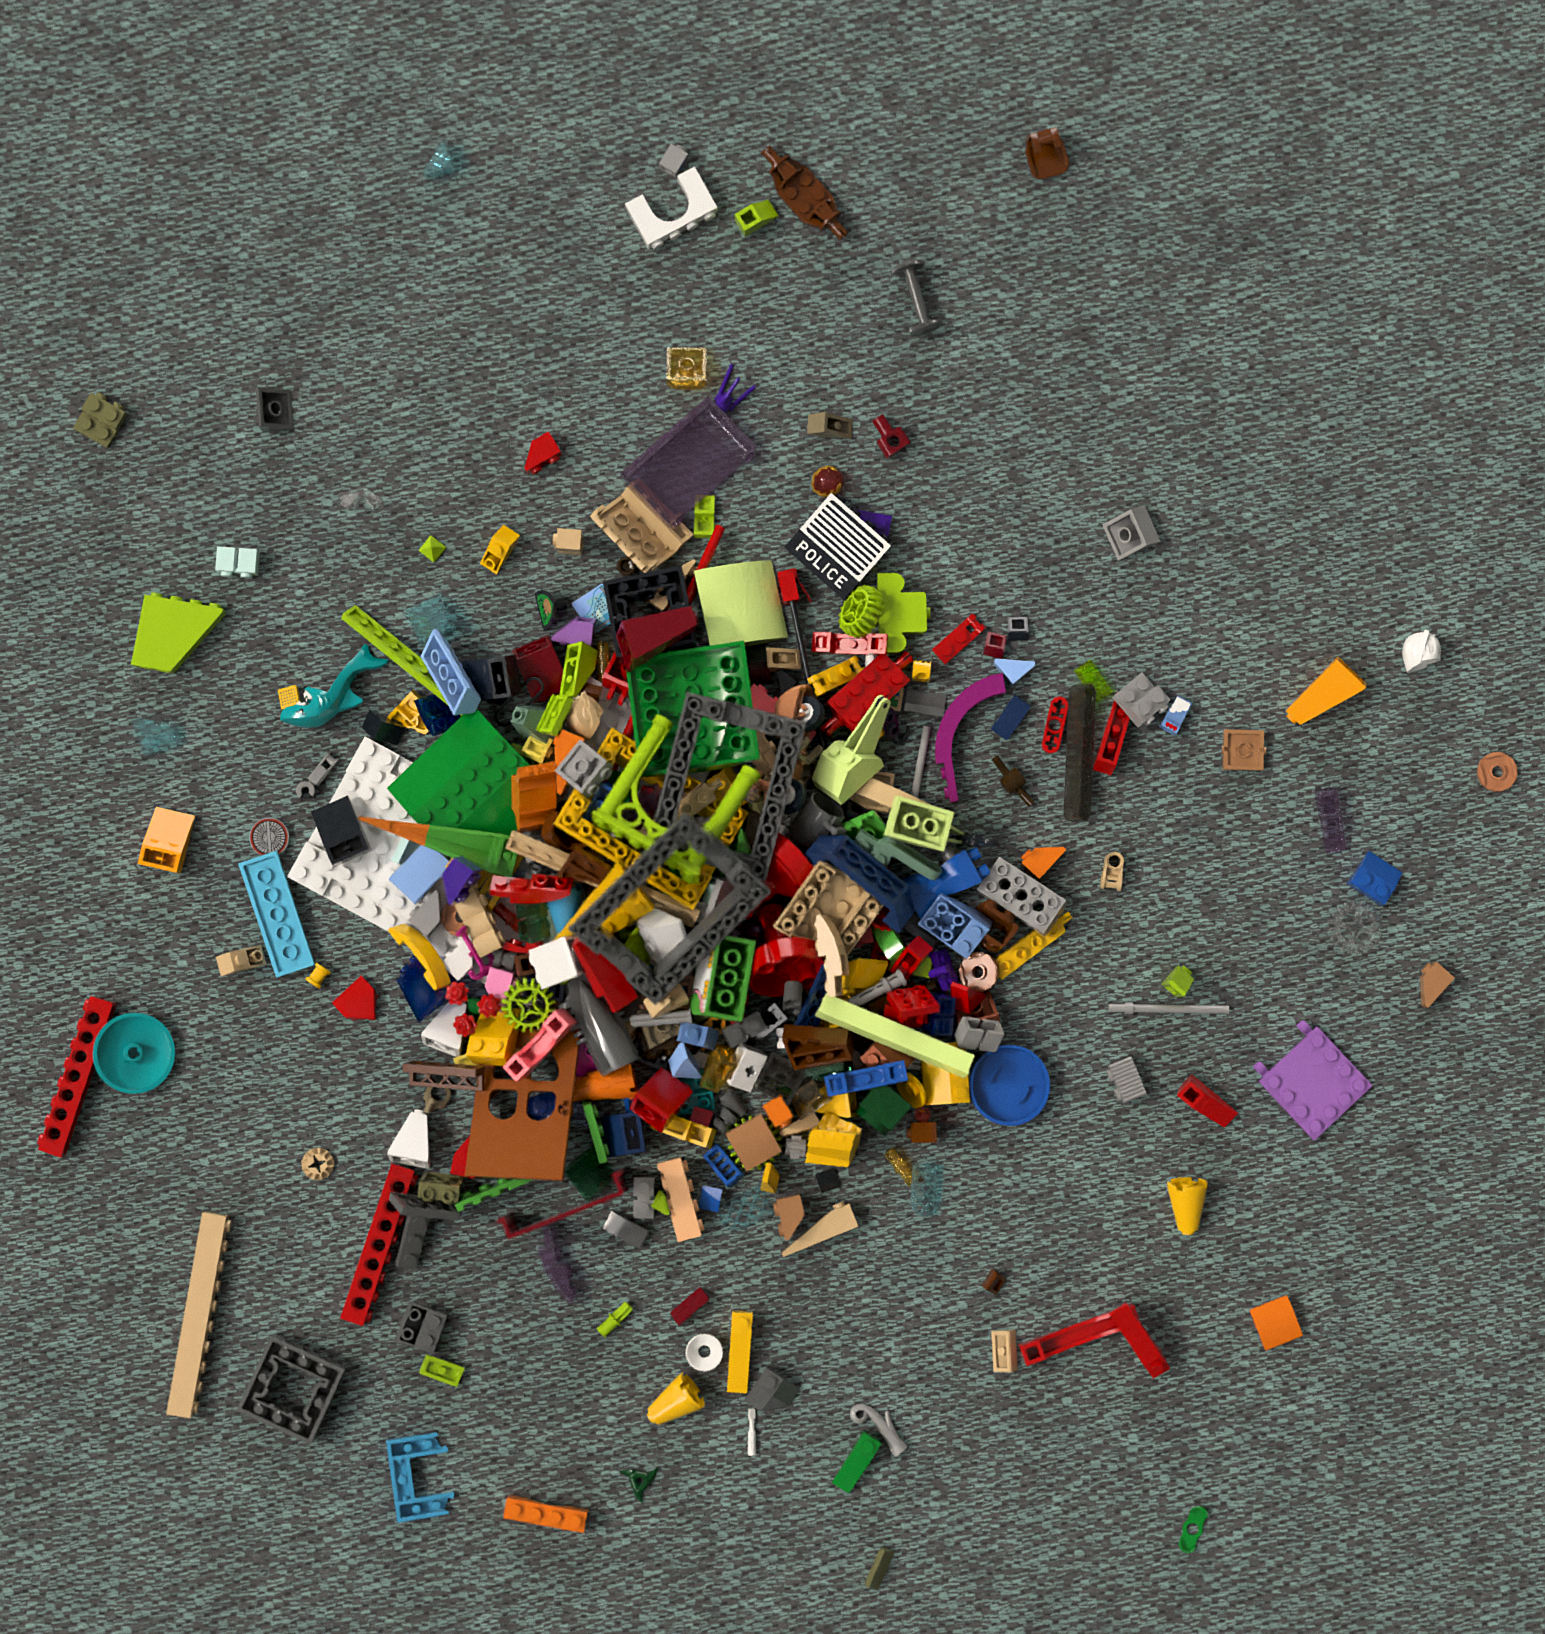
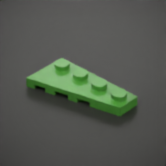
[455,1178,532,1212]

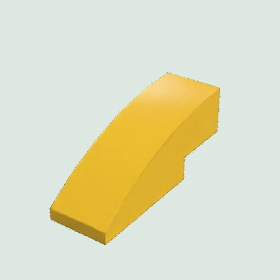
[649,1116,717,1149]

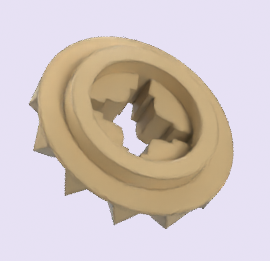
[301,1148,334,1180]

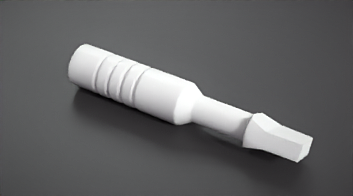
[748,1409,756,1455]

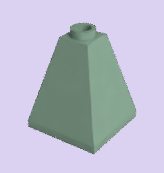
[511,704,566,751]

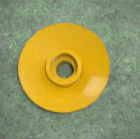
[896,1072,926,1108]

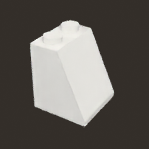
[529,935,585,989]

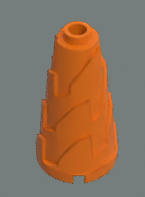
[573,1063,638,1102]

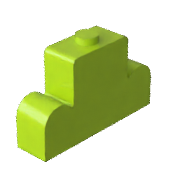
[877,573,930,655]

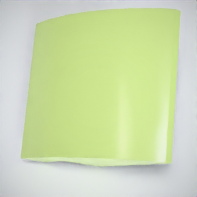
[694,561,788,647]

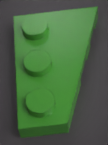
[582,1100,610,1164]

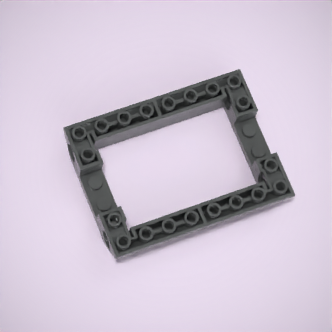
[653,692,806,881]
[568,812,771,1005]

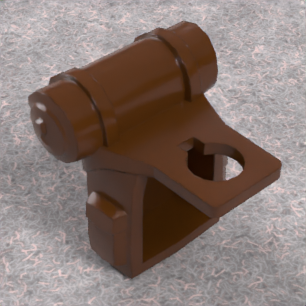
[541,811,588,869]

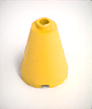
[1167,1177,1208,1235]
[647,1373,705,1425]

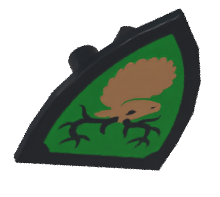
[535,590,567,631]

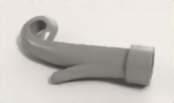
[850,1404,907,1457]

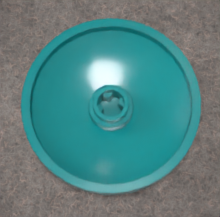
[93,1013,175,1094]

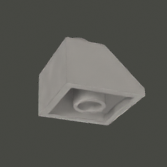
[1102,505,1160,561]

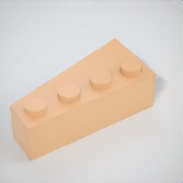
[657,1157,704,1242]

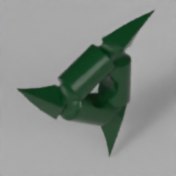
[619,1466,659,1504]

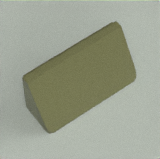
[865,1546,894,1589]

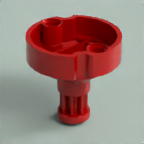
[745,832,814,920]
[749,903,825,997]

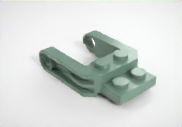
[853,829,942,910]

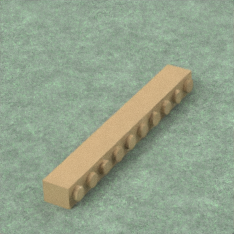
[166,1211,232,1418]

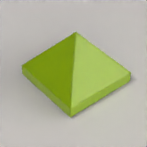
[418,535,446,563]
[651,1190,670,1215]

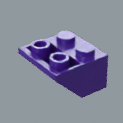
[442,856,482,905]

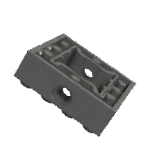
[236,1334,348,1445]

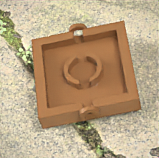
[1221,729,1266,771]

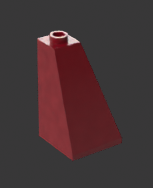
[616,606,698,672]

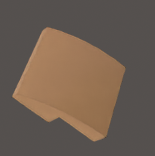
[725,1113,782,1171]

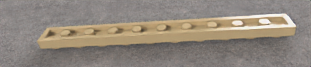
[506,830,701,928]

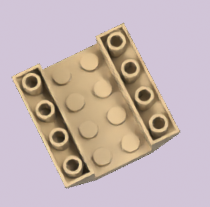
[773,861,883,958]

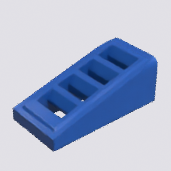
[703,1143,745,1188]

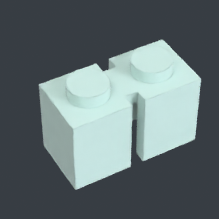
[215,547,260,579]

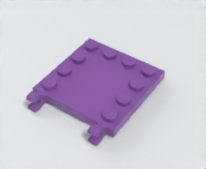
[1253,1020,1372,1140]

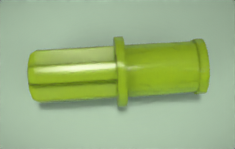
[596,1302,633,1338]

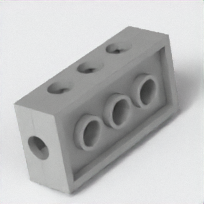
[977,857,1068,937]

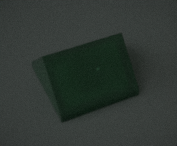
[564,1145,614,1202]

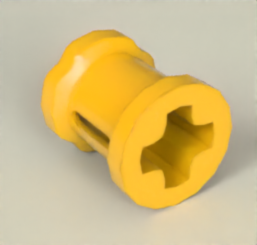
[306,963,331,989]

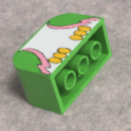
[690,936,756,1022]

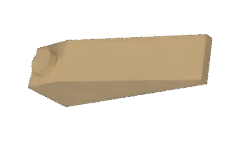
[782,1201,858,1257]

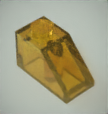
[700,1043,738,1093]

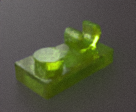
[1074,659,1113,703]

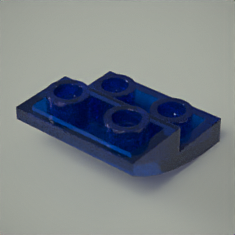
[414,694,462,736]

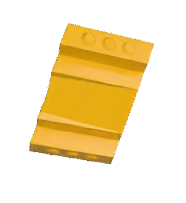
[805,1112,862,1167]

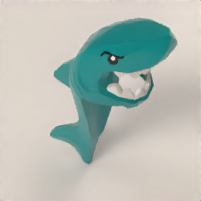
[280,644,389,728]

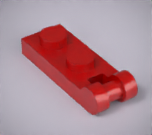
[932,613,986,665]

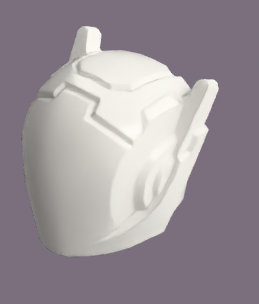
[1402,630,1441,673]

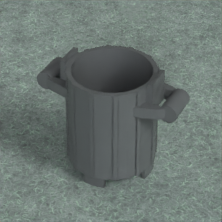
[788,789,846,849]

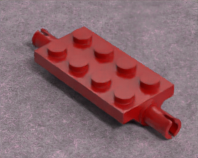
[820,651,913,737]

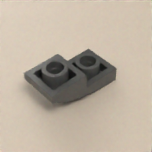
[602,1211,650,1249]

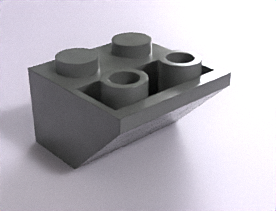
[395,1301,449,1354]

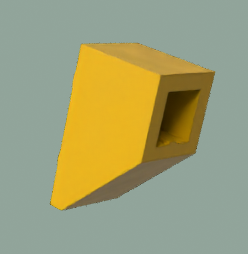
[480,525,520,574]

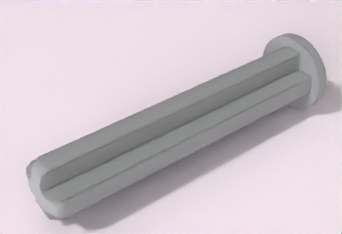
[631,1008,692,1027]

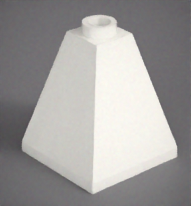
[421,1001,467,1057]
[388,1110,431,1169]

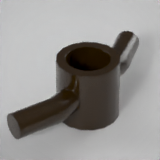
[992,756,1035,807]

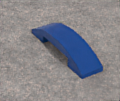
[824,1060,908,1097]

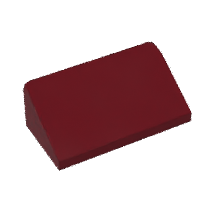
[670,1287,710,1325]

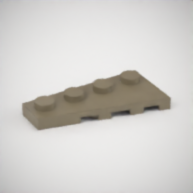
[637,998,710,1050]

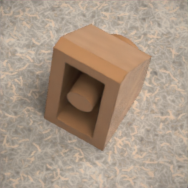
[1420,962,1455,1008]

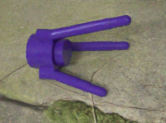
[714,364,756,413]

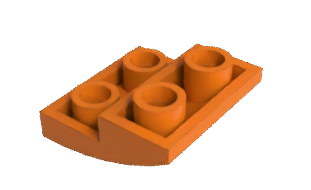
[1249,1295,1303,1351]

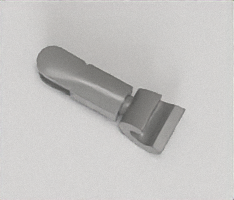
[296,752,339,799]

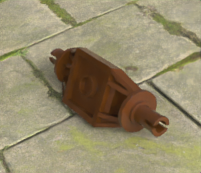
[761,145,849,241]

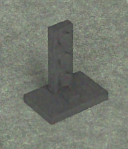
[389,1192,460,1269]

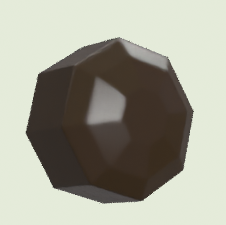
[617,557,636,576]

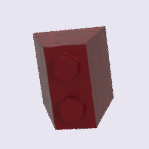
[512,635,563,703]

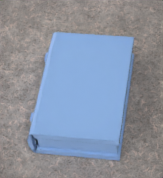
[388,845,449,905]

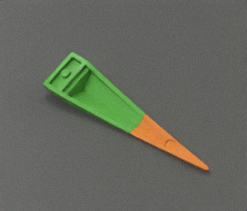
[358,817,517,877]

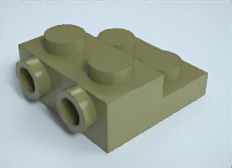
[73,392,128,448]
[417,1171,464,1204]

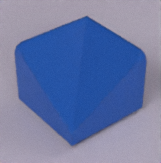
[699,1186,722,1212]

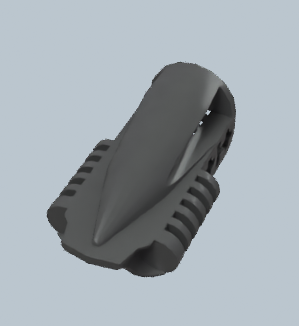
[559,974,640,1077]

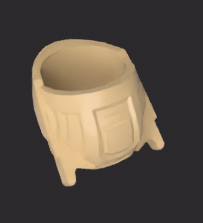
[565,692,603,740]

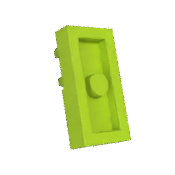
[419,1353,464,1387]

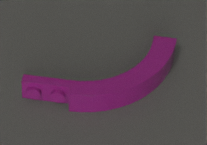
[934,673,1006,803]

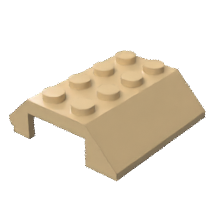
[590,478,694,573]

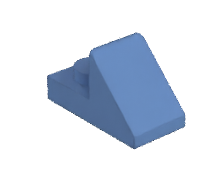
[677,1023,719,1051]

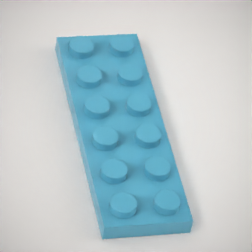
[238,851,315,978]

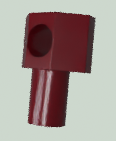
[872,414,912,459]

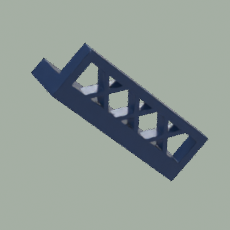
[795,964,828,1027]

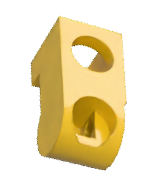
[911,660,931,682]

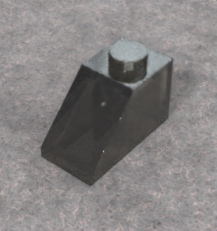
[792,1079,833,1120]

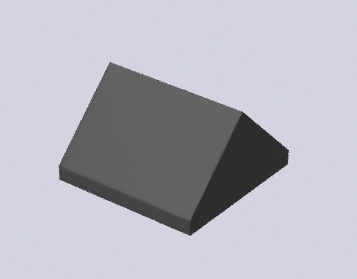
[256,387,293,432]

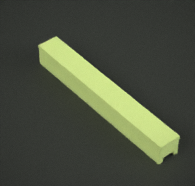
[815,993,974,1078]

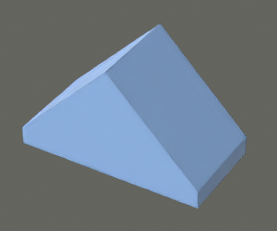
[994,659,1035,686]
[668,1042,702,1079]

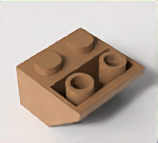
[773,1193,804,1240]

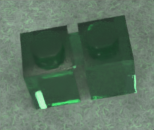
[516,902,551,944]

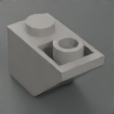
[408,890,442,937]

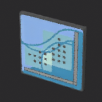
[570,582,610,635]

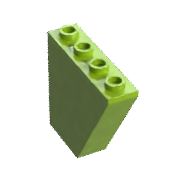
[131,592,226,674]

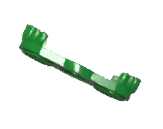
[1179,1506,1208,1554]

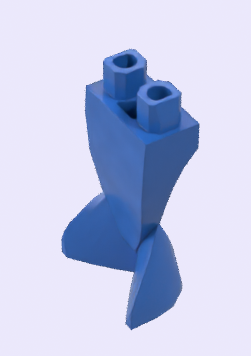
[901,847,990,919]

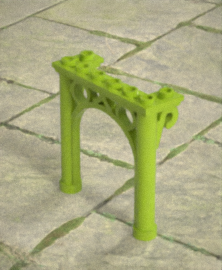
[592,714,761,885]

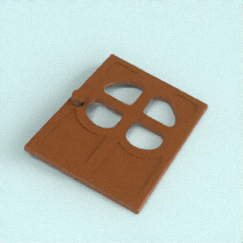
[465,1029,581,1181]

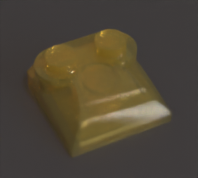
[666,347,707,389]

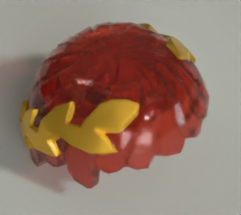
[811,466,844,497]

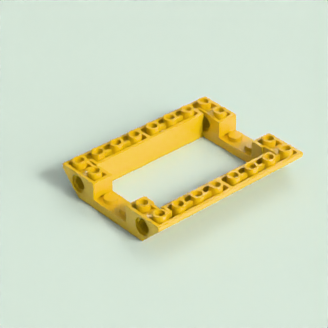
[554,728,749,910]

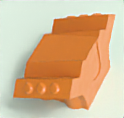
[512,761,556,833]

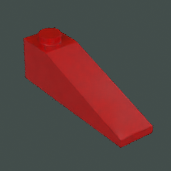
[1092,692,1130,776]
[1109,1303,1171,1379]

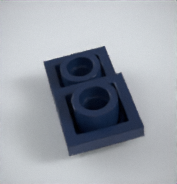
[991,694,1031,741]

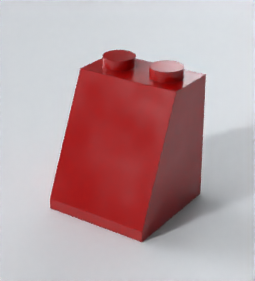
[630,1067,693,1134]

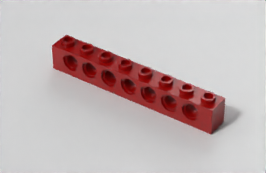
[37,996,117,1157]
[340,1163,418,1326]

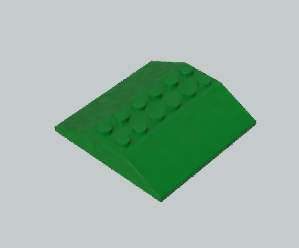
[626,640,760,777]
[387,709,531,836]

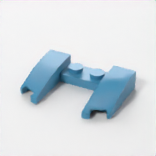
[386,1432,454,1523]

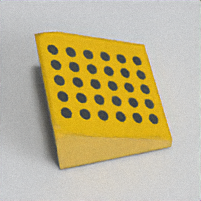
[278,685,301,709]

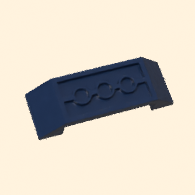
[804,835,915,933]

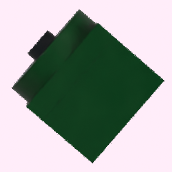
[854,1085,911,1136]

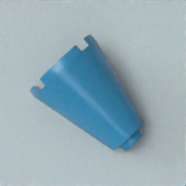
[546,883,582,934]

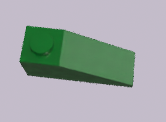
[831,1430,881,1493]

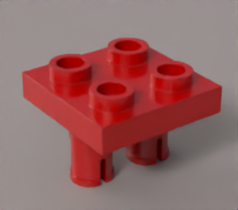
[887,985,939,1027]

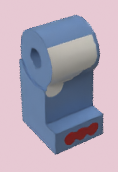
[1159,695,1192,736]

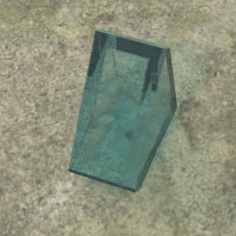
[423,139,455,179]

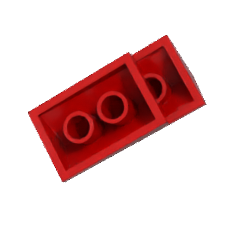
[572,937,638,1013]

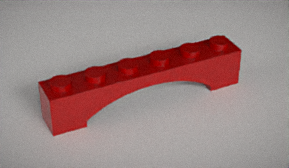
[1018,1303,1140,1366]

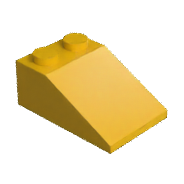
[466,1008,521,1066]

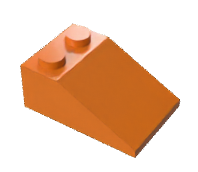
[553,730,587,798]

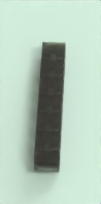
[1064,684,1096,821]

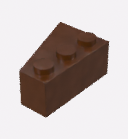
[782,1024,854,1070]

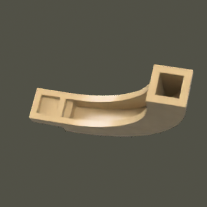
[854,778,933,809]

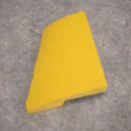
[386,689,443,734]

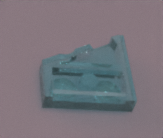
[131,718,182,756]

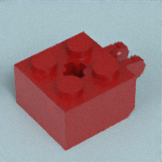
[602,652,630,706]

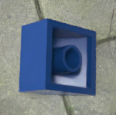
[1347,851,1402,906]

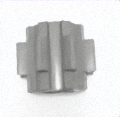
[785,1135,806,1160]

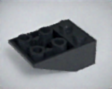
[462,654,522,700]
[311,795,372,867]

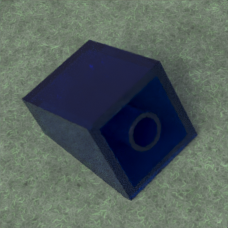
[396,955,461,1023]

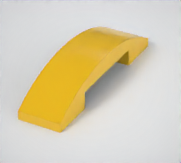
[388,924,451,990]

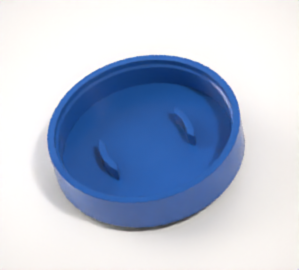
[969,1045,1050,1126]

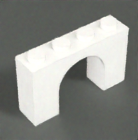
[625,167,718,249]

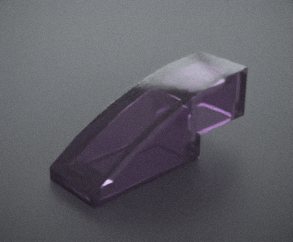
[1314,787,1346,853]

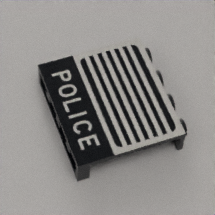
[784,493,892,600]

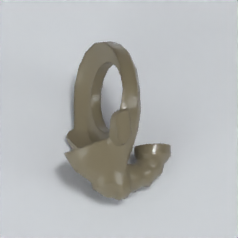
[423,1087,451,1113]

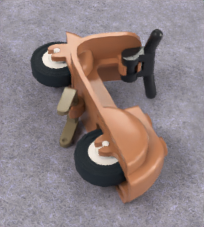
[731,684,824,815]

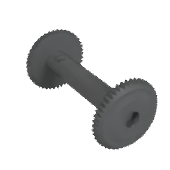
[892,259,943,335]

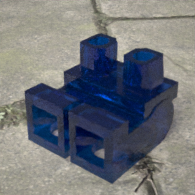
[920,990,956,1036]

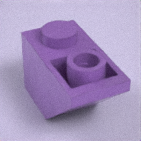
[552,616,596,646]

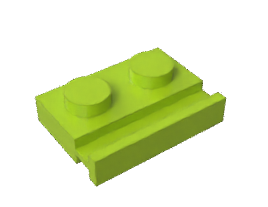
[536,694,573,736]

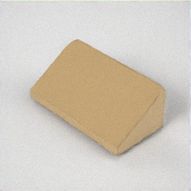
[991,1330,1018,1372]

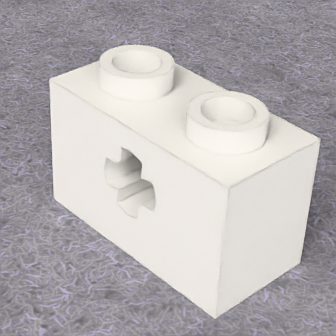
[723,1043,767,1092]

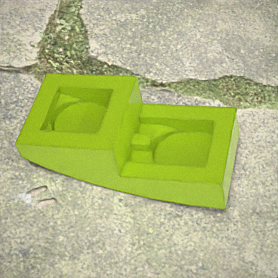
[694,495,715,538]

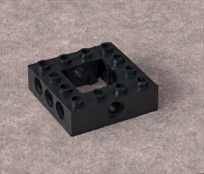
[603,566,698,664]

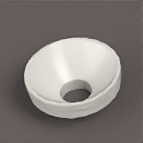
[686,1334,723,1371]

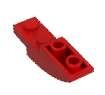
[489,874,573,904]

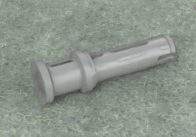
[846,969,907,1007]

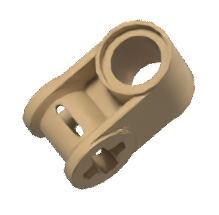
[1100,852,1124,891]

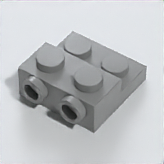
[1112,673,1170,727]
[555,739,613,798]

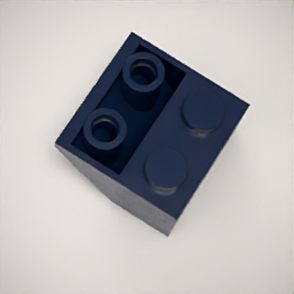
[600,1112,646,1157]

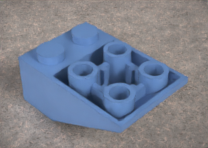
[918,893,993,959]

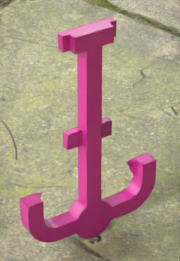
[456,925,494,980]

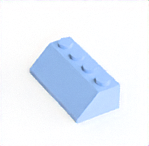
[420,629,481,715]

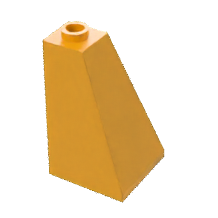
[1286,656,1367,725]

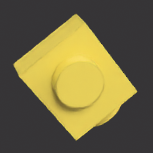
[520,736,554,764]

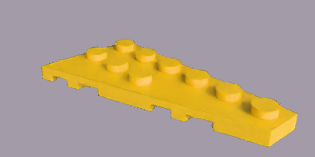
[551,860,654,942]

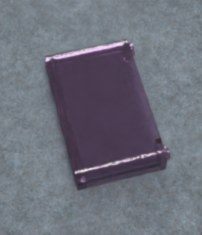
[620,396,757,528]

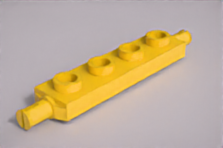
[995,911,1073,980]

